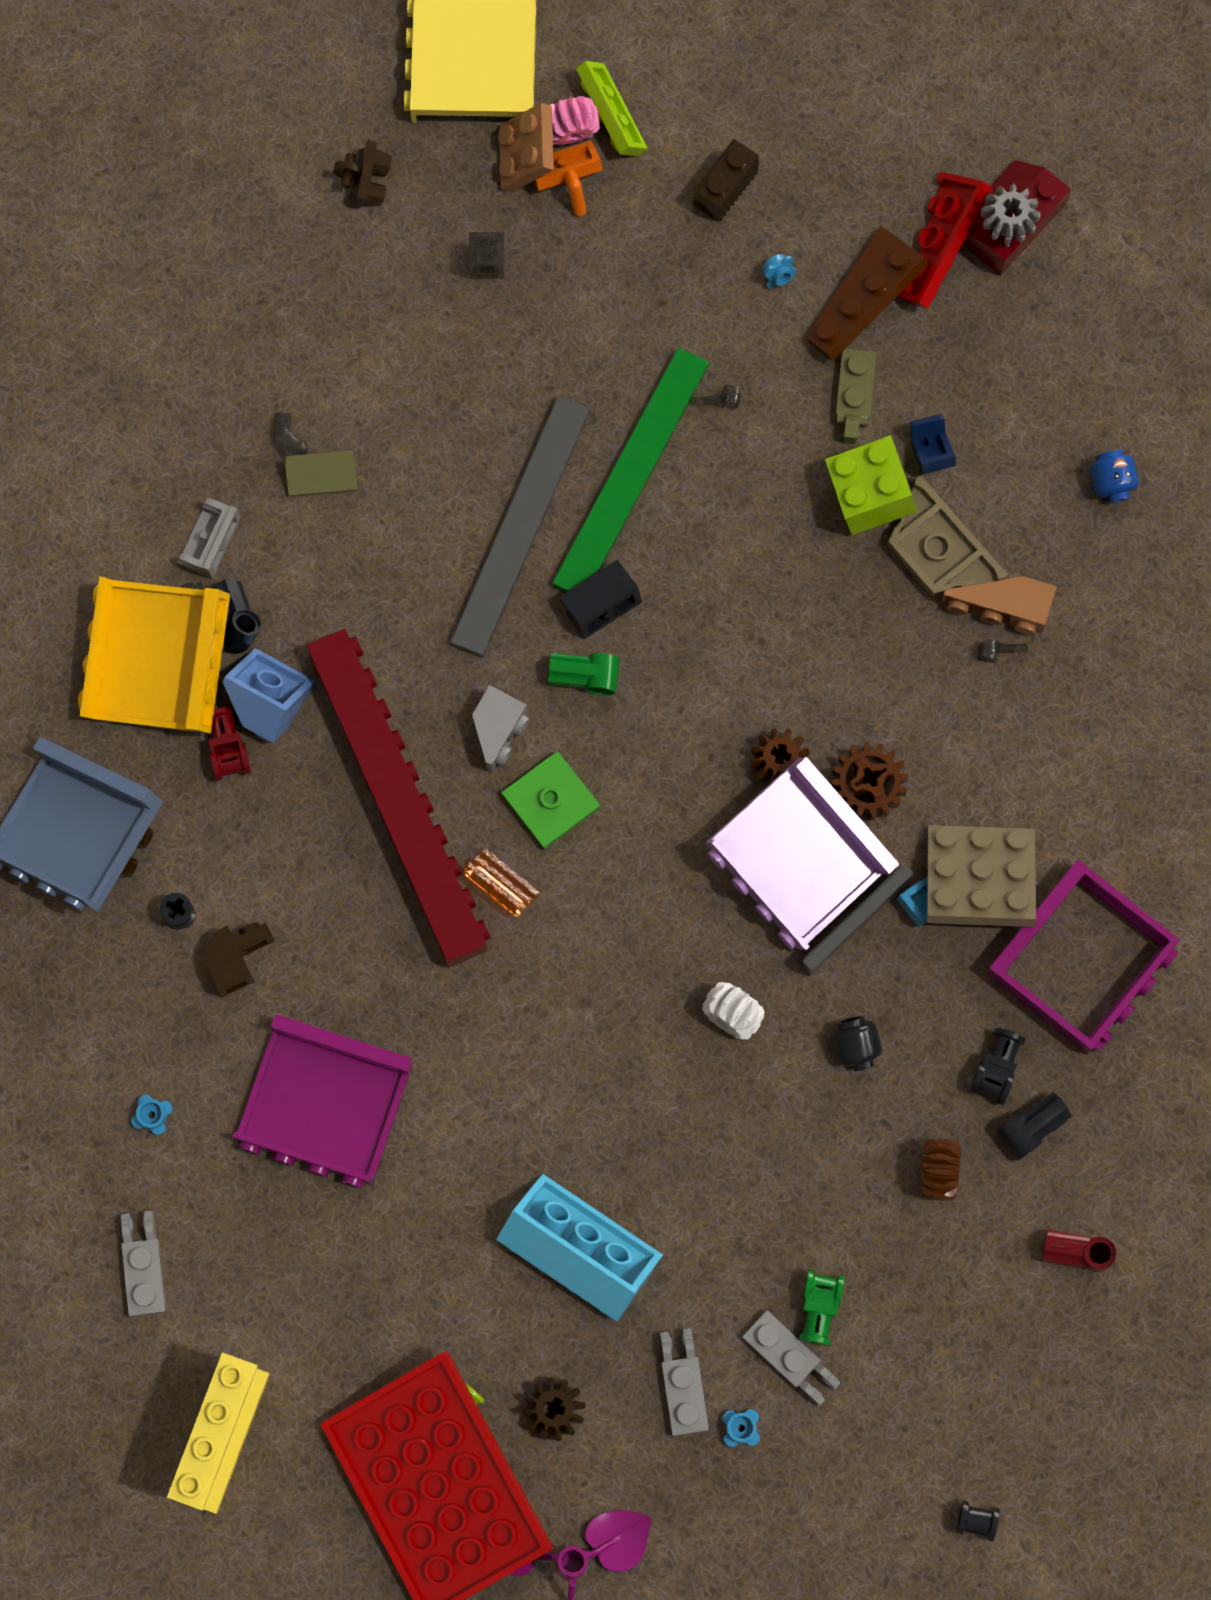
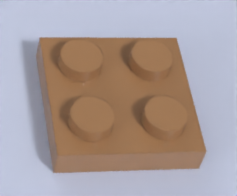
[498,103,554,191]

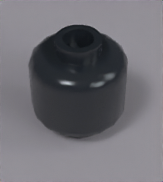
[831,1016,883,1071]

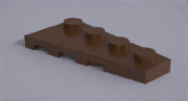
[806,226,929,361]

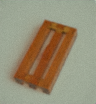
[463,849,540,918]

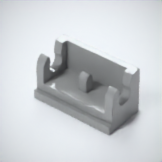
[177,498,241,579]

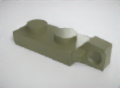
[835,349,877,444]

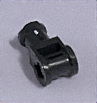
[969,1028,1026,1105]

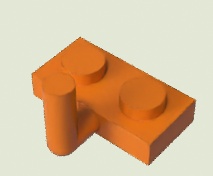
[534,140,603,216]

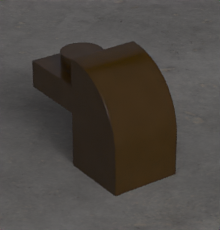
[206,922,275,997]

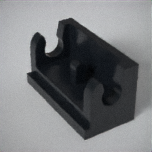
[559,560,642,640]

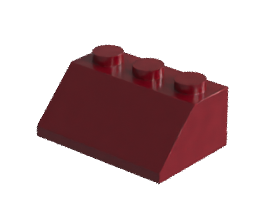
[962,160,1071,276]

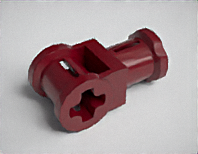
[209,707,251,781]

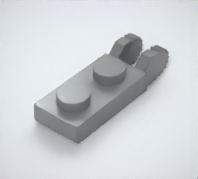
[121,1211,167,1317]
[742,1310,840,1406]
[660,1328,709,1436]

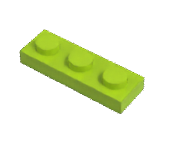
[576,61,648,156]

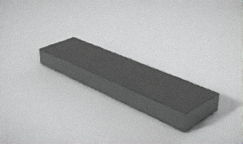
[801,865,914,976]

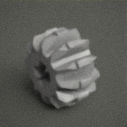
[980,184,1040,245]

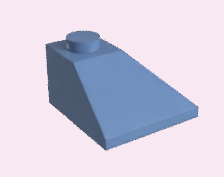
[223,648,315,743]

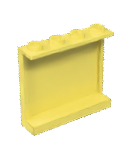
[404,0,537,123]
[167,1352,270,1514]

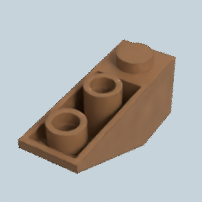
[941,576,1057,635]

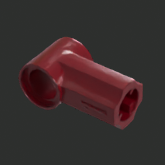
[1042,1229,1117,1272]

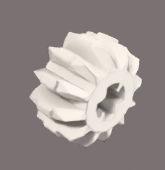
[702,982,765,1039]

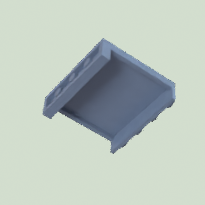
[0,737,163,913]

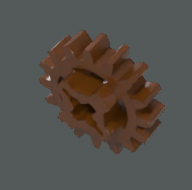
[831,742,908,820]

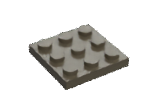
[927,825,1036,927]

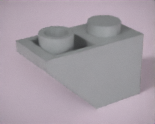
[472,685,530,772]

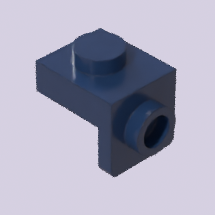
[910,414,956,474]

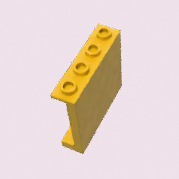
[78,576,230,734]

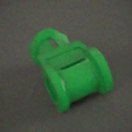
[798,1269,845,1346]

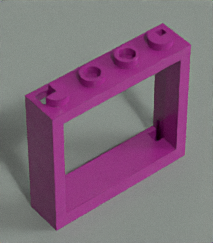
[986,860,1180,1055]

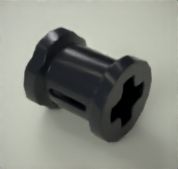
[160,893,196,930]
[956,1500,1000,1542]

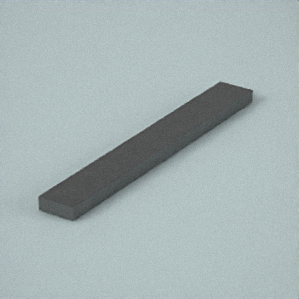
[450,396,590,658]

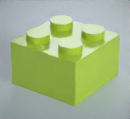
[825,435,918,535]

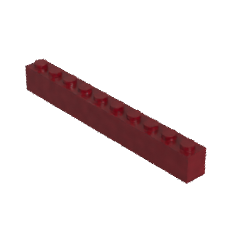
[306,629,491,968]

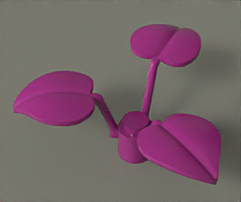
[509,1510,652,1600]

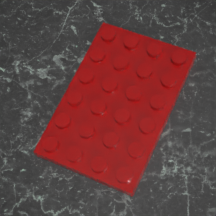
[320,1351,554,1600]

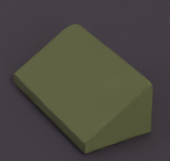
[285,451,358,497]

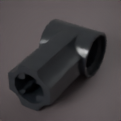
[211,578,262,653]
[996,1092,1072,1161]

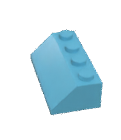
[496,1174,663,1322]

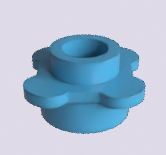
[762,254,797,289]
[131,1095,173,1135]
[723,1409,760,1447]

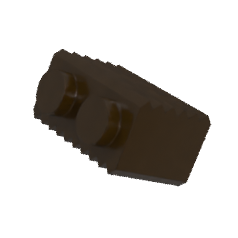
[693,139,759,222]

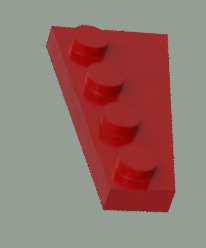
[897,171,992,309]

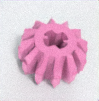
[550,96,600,146]

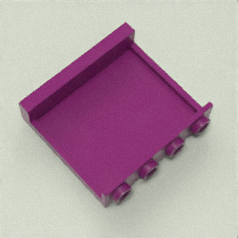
[232,1014,414,1189]

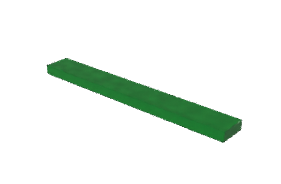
[553,347,709,593]

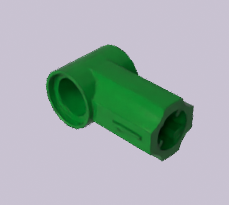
[548,653,620,696]

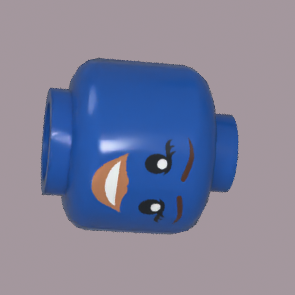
[1089,450,1139,503]

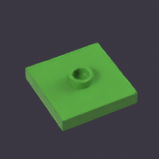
[501,751,600,850]

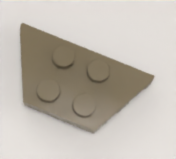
[888,475,1008,597]

